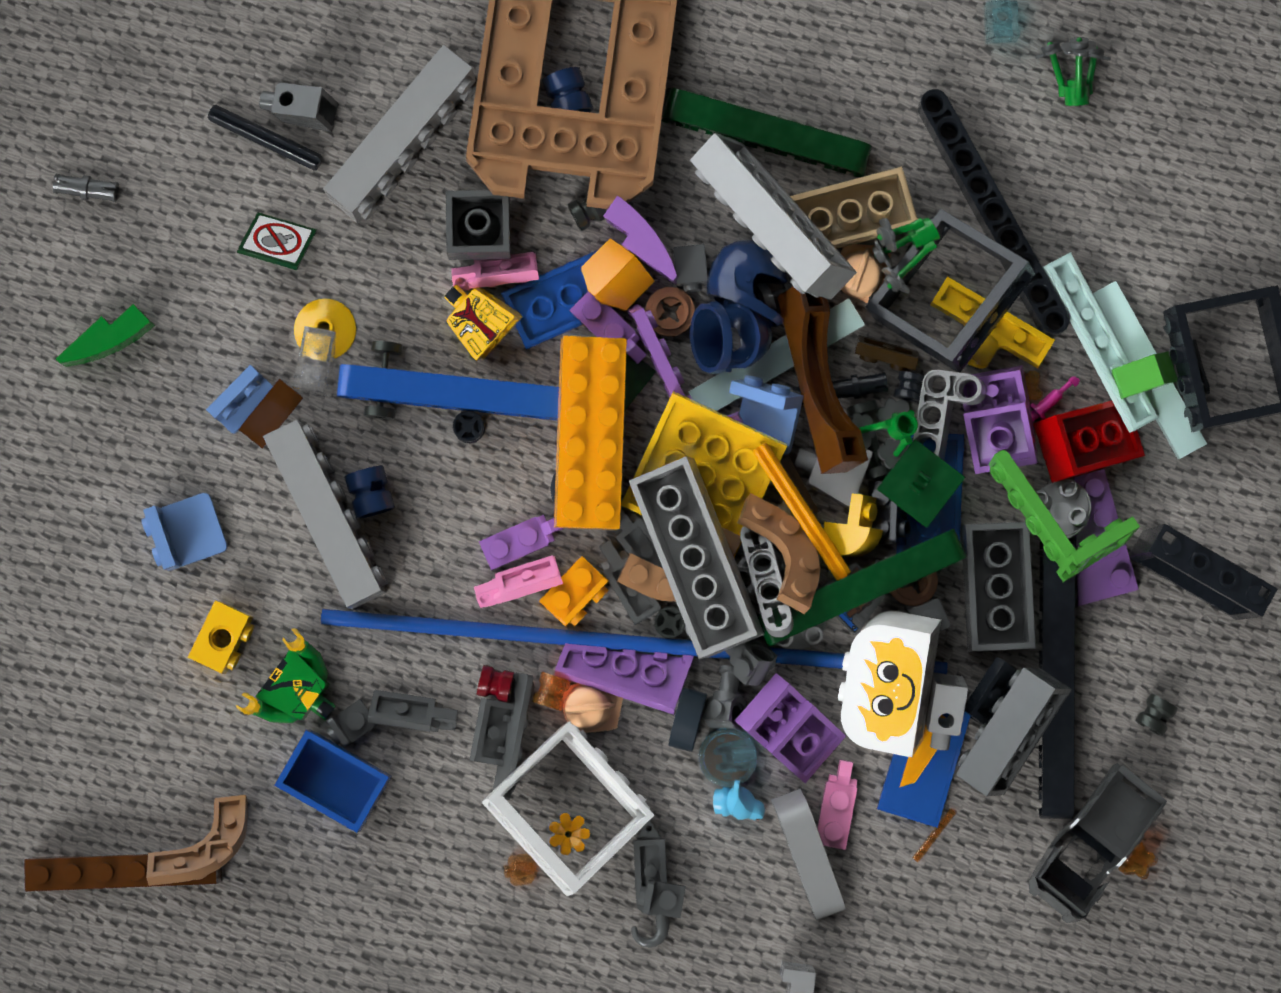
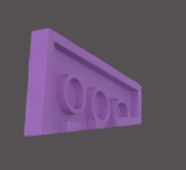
[626,304,693,400]
[1073,469,1139,606]
[554,643,694,715]

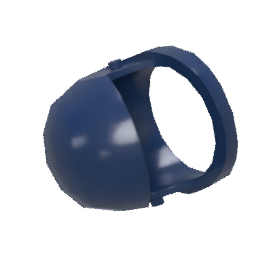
[707,240,788,327]
[690,300,773,374]

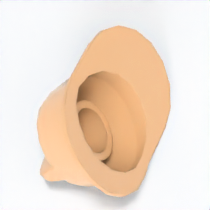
[841,244,891,303]
[560,683,623,733]

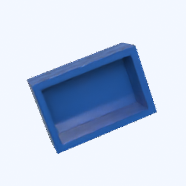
[274,729,392,833]

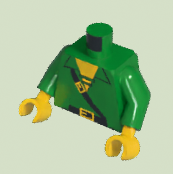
[236,628,336,724]

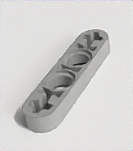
[740,526,794,637]

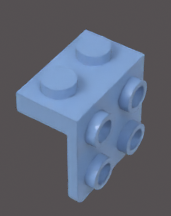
[729,375,804,455]
[141,493,228,571]

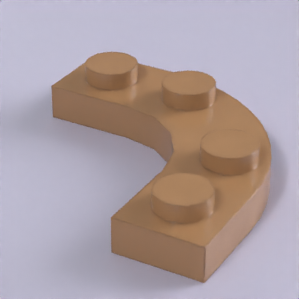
[737,493,820,614]
[616,527,741,601]
[146,795,248,886]

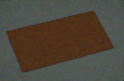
[238,379,303,449]

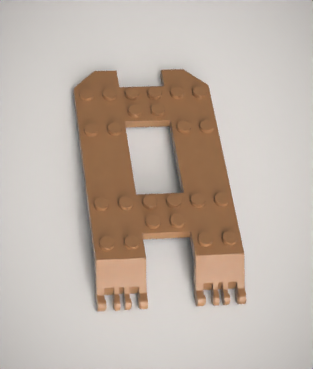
[466,0,677,209]

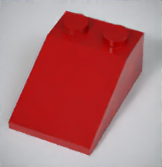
[1033,401,1145,483]

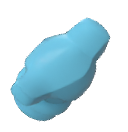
[713,780,765,820]

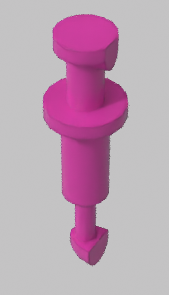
[1030,376,1080,422]

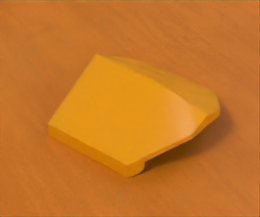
[581,238,655,311]

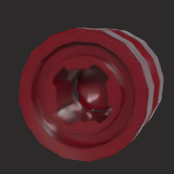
[476,665,515,702]

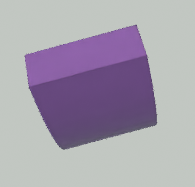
[603,195,678,285]
[963,365,1038,474]
[735,673,846,783]

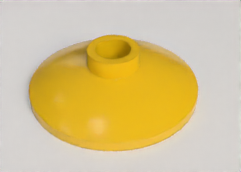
[294,299,356,360]

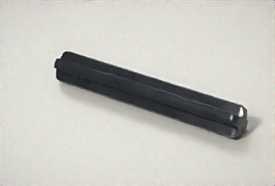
[208,105,323,171]

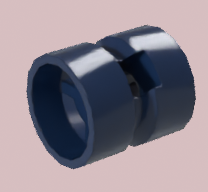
[542,67,594,113]
[344,465,395,519]

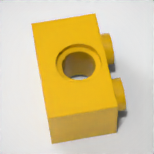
[188,600,255,674]

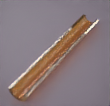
[912,808,956,863]

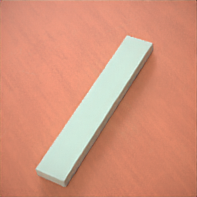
[1042,252,1159,433]
[1093,281,1207,459]
[688,298,865,411]

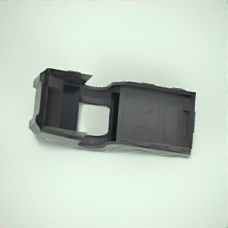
[1029,763,1167,923]

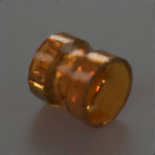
[532,672,571,711]

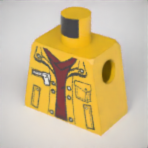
[444,285,523,360]

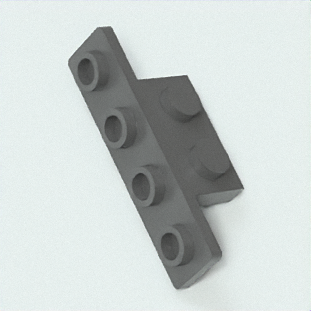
[469,672,534,800]

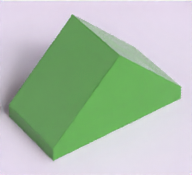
[1111,351,1177,399]

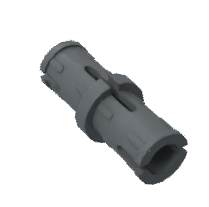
[53,173,119,202]

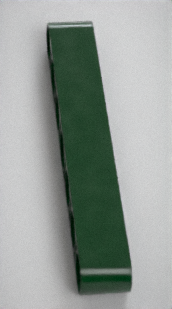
[662,88,872,178]
[758,529,967,647]

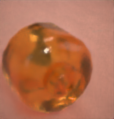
[503,854,537,886]

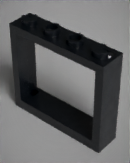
[865,209,1035,373]
[1163,285,1281,432]
[1129,524,1278,620]

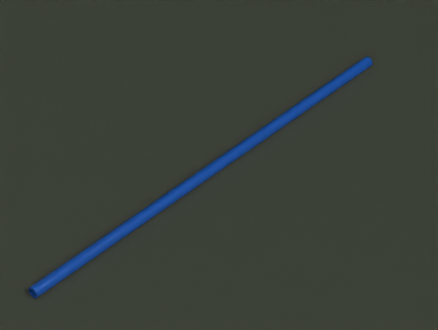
[321,609,948,674]

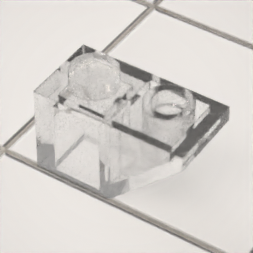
[292,326,336,397]

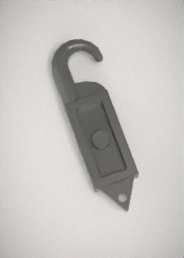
[631,820,669,948]

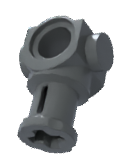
[725,640,778,686]
[703,665,747,729]

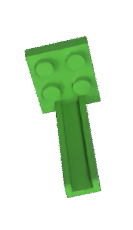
[989,450,1140,582]

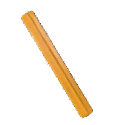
[753,443,851,580]

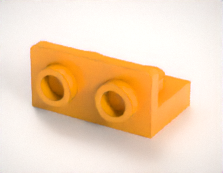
[539,556,609,627]

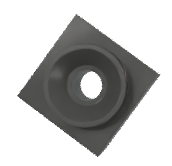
[446,190,511,260]

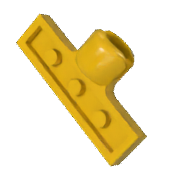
[930,276,1055,369]

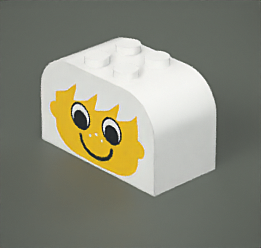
[838,611,941,757]

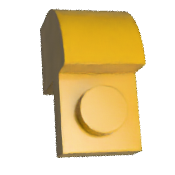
[824,493,883,557]

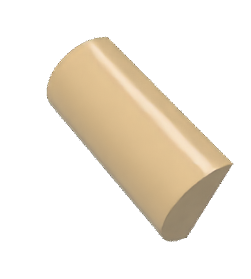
[790,167,918,249]

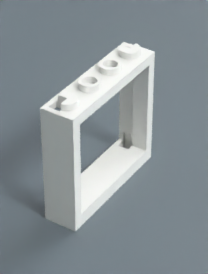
[482,722,654,896]

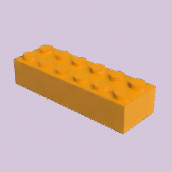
[554,336,627,530]

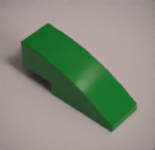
[56,304,155,367]

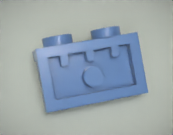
[206,365,273,434]

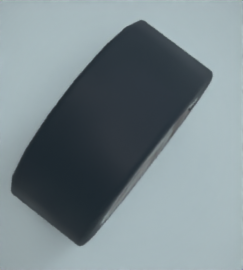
[668,688,707,752]

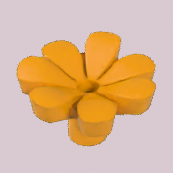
[549,813,590,855]

